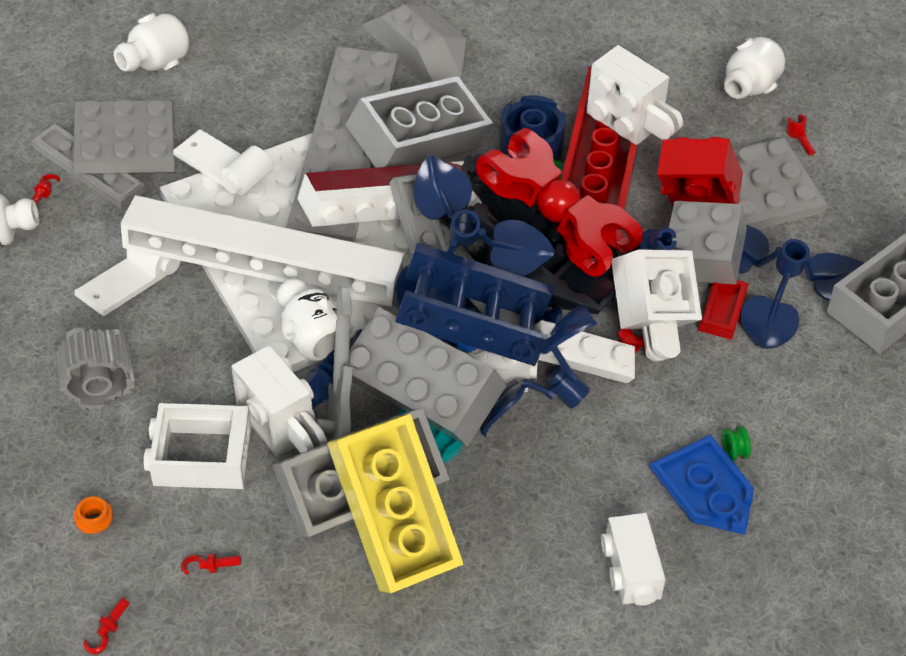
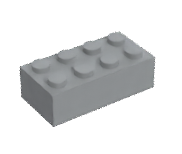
[345,76,493,167]
[827,233,906,354]
[348,307,507,447]
[272,408,450,537]

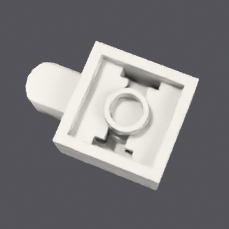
[587,45,683,145]
[612,250,702,362]
[231,345,327,458]

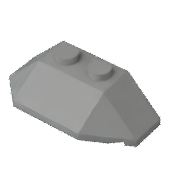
[363,4,466,83]

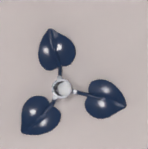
[396,155,555,310]
[738,224,864,349]
[480,305,597,437]

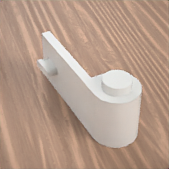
[173,129,273,195]
[74,249,180,316]

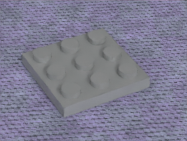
[73,100,175,174]
[734,138,827,229]

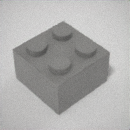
[669,201,747,284]

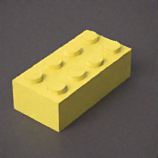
[327,414,463,593]

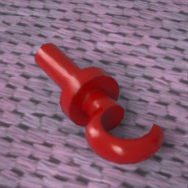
[31,174,60,205]
[181,553,242,575]
[83,598,130,654]

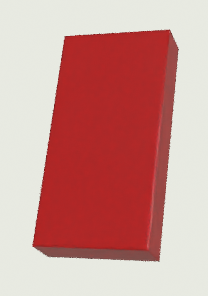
[698,280,749,340]

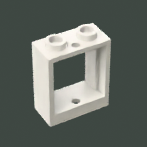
[144,403,251,489]

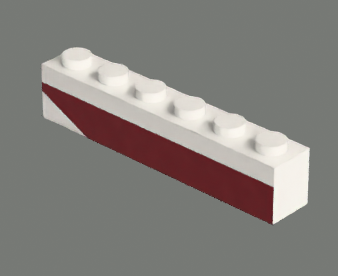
[297,161,489,227]

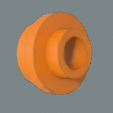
[73,496,113,534]

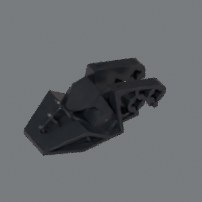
[440,154,619,315]

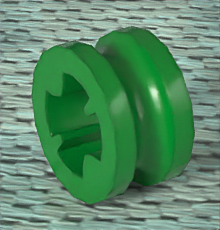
[721,425,751,461]

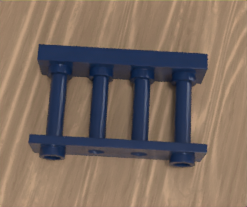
[395,243,553,366]

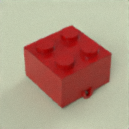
[657,136,743,206]

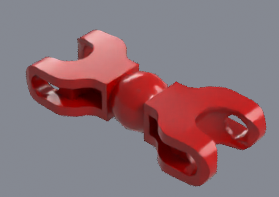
[476,128,643,277]

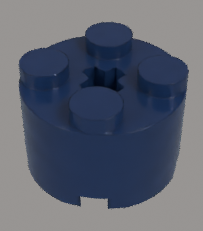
[499,95,566,160]

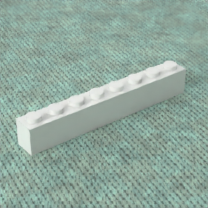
[121,195,404,307]

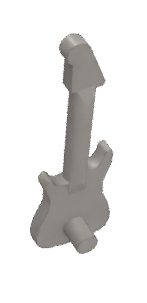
[314,286,353,442]

